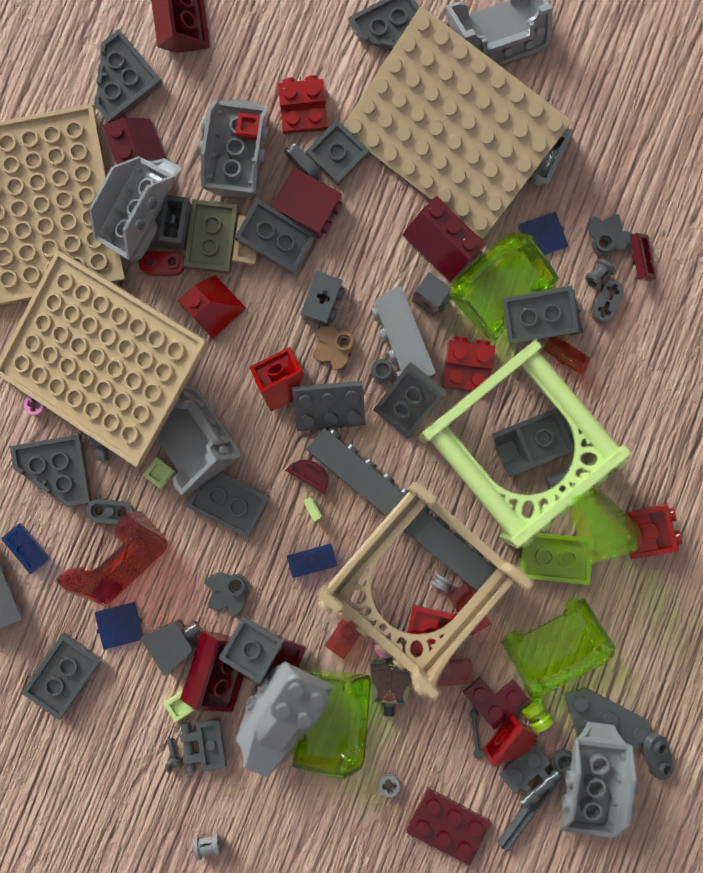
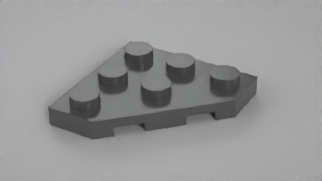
[348,0,419,51]
[94,29,163,123]
[10,434,92,507]
[563,687,651,749]

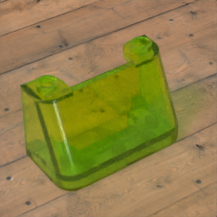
[449,233,560,340]
[567,485,642,564]
[501,598,616,700]
[292,669,371,779]

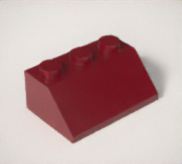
[151,0,210,53]
[102,117,175,182]
[402,195,486,282]
[180,631,244,712]

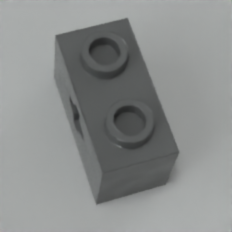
[300,271,345,326]
[412,272,452,316]

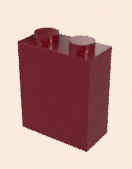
[271,167,343,239]

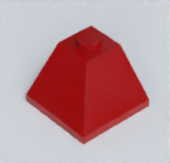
[178,275,246,339]
[249,347,304,411]
[482,714,538,767]

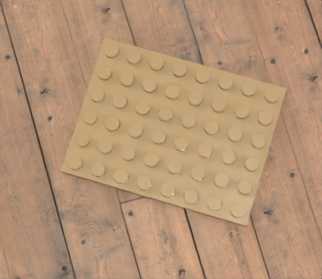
[343,6,572,239]
[0,103,127,306]
[0,250,209,467]

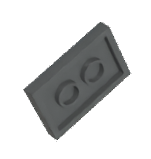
[233,198,316,275]
[502,285,579,344]
[373,362,447,439]
[292,381,366,431]
[186,472,270,538]
[21,633,102,720]

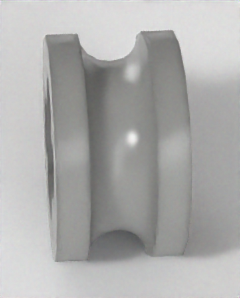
[430,573,453,593]
[379,773,400,798]

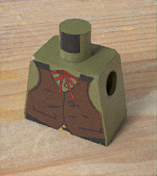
[369,659,412,717]

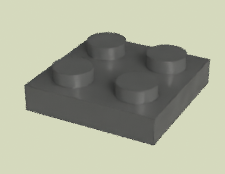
[305,120,370,185]
[219,616,285,684]

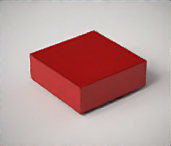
[235,113,261,141]

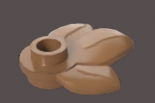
[313,326,356,370]

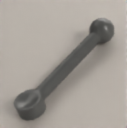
[469,709,483,759]

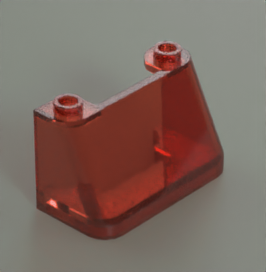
[55,511,168,605]

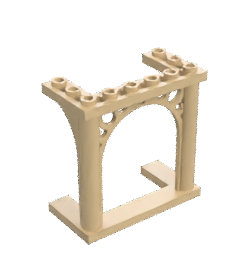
[317,481,534,700]

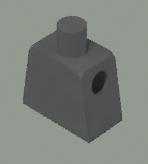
[140,619,202,676]

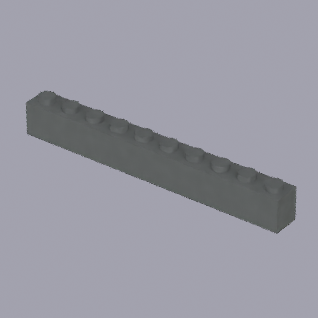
[306,428,497,591]

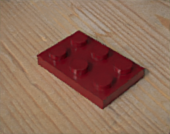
[406,787,491,866]

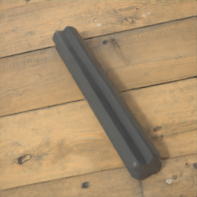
[498,768,562,851]

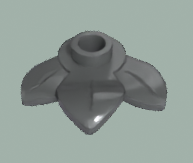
[588,214,633,256]
[204,573,248,616]

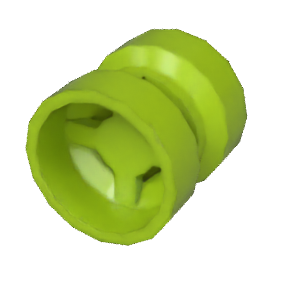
[521,699,554,733]

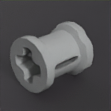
[193,833,222,860]

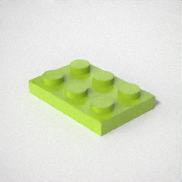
[519,532,594,585]

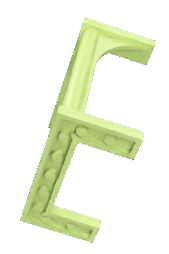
[417,340,631,548]

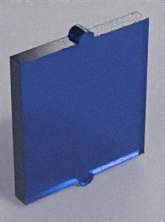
[518,211,569,260]
[94,602,143,650]

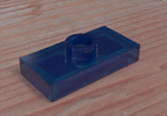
[1,523,51,574]
[287,543,338,578]

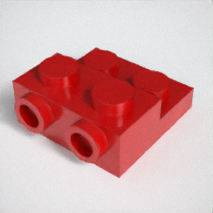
[278,75,328,135]
[442,336,496,394]
[619,503,683,560]
[403,604,457,663]

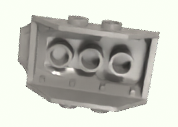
[198,99,269,198]
[89,156,182,261]
[236,662,335,777]
[561,722,638,838]

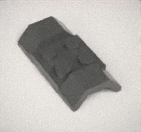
[492,408,590,477]

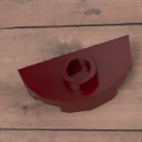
[285,460,328,494]

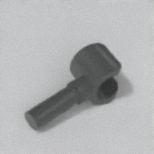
[166,737,182,774]

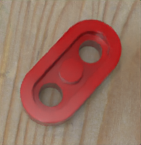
[138,251,185,276]

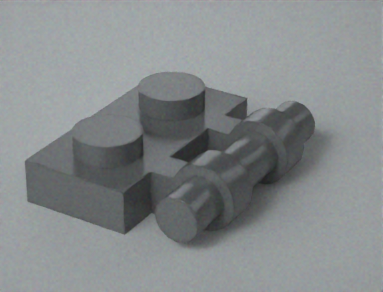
[180,718,227,773]
[499,744,562,808]

